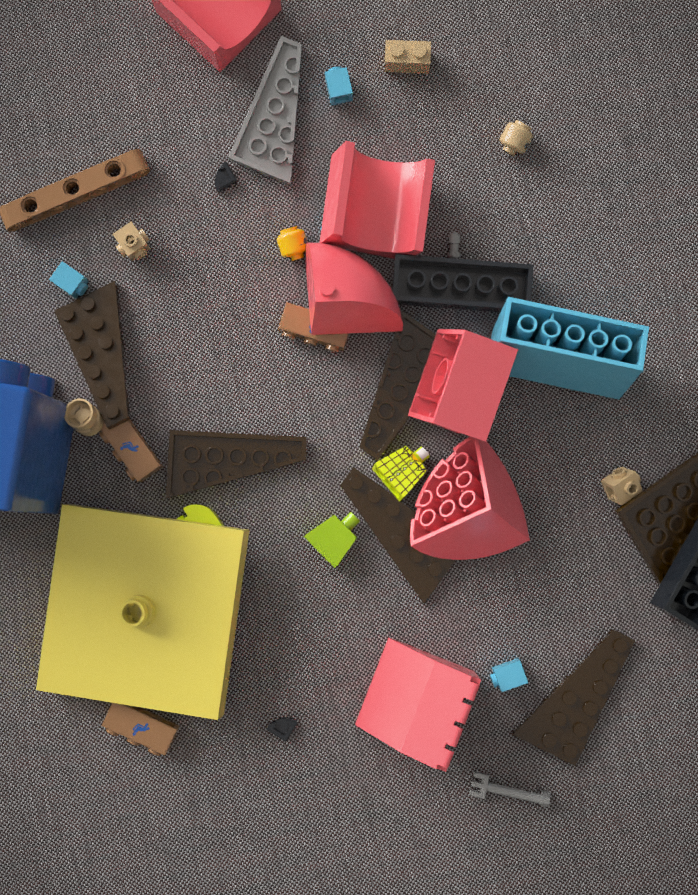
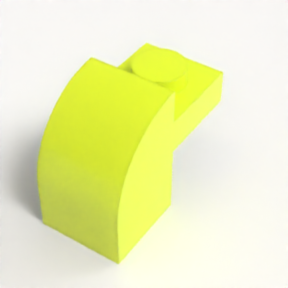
[177,504,224,526]

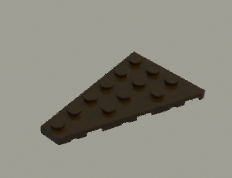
[615,453,698,585]

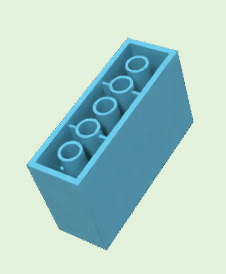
[491,297,649,400]

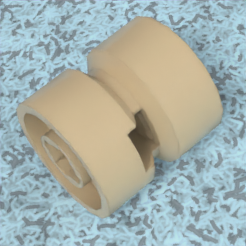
[64,398,104,436]

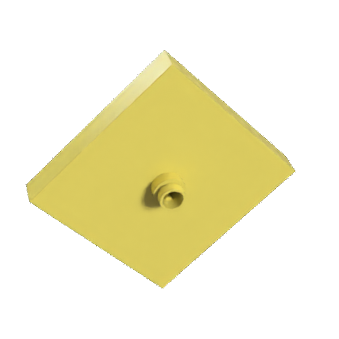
[36,504,249,720]

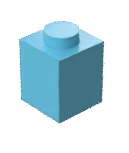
[325,66,353,105]
[49,261,89,299]
[490,658,528,692]

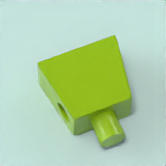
[304,512,360,568]

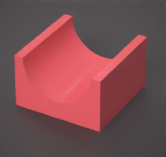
[152,0,282,72]
[320,141,435,259]
[408,329,518,442]

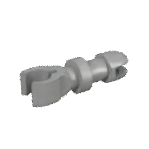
[447,232,461,259]

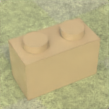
[384,40,431,74]

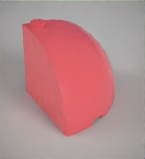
[305,242,403,335]
[410,437,530,560]

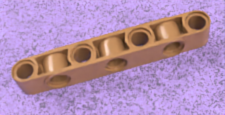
[0,149,150,232]

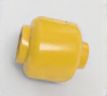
[277,226,308,261]

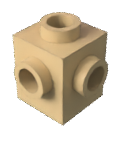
[113,221,151,261]
[601,466,643,505]

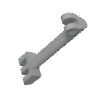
[469,771,551,807]

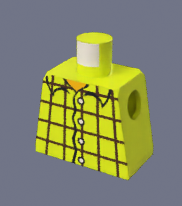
[372,446,430,502]

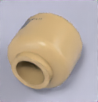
[499,120,533,156]

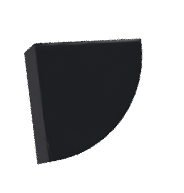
[215,161,237,193]
[266,717,298,742]

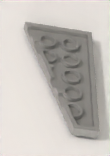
[228,36,302,186]

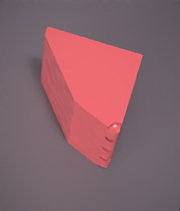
[355,637,481,772]

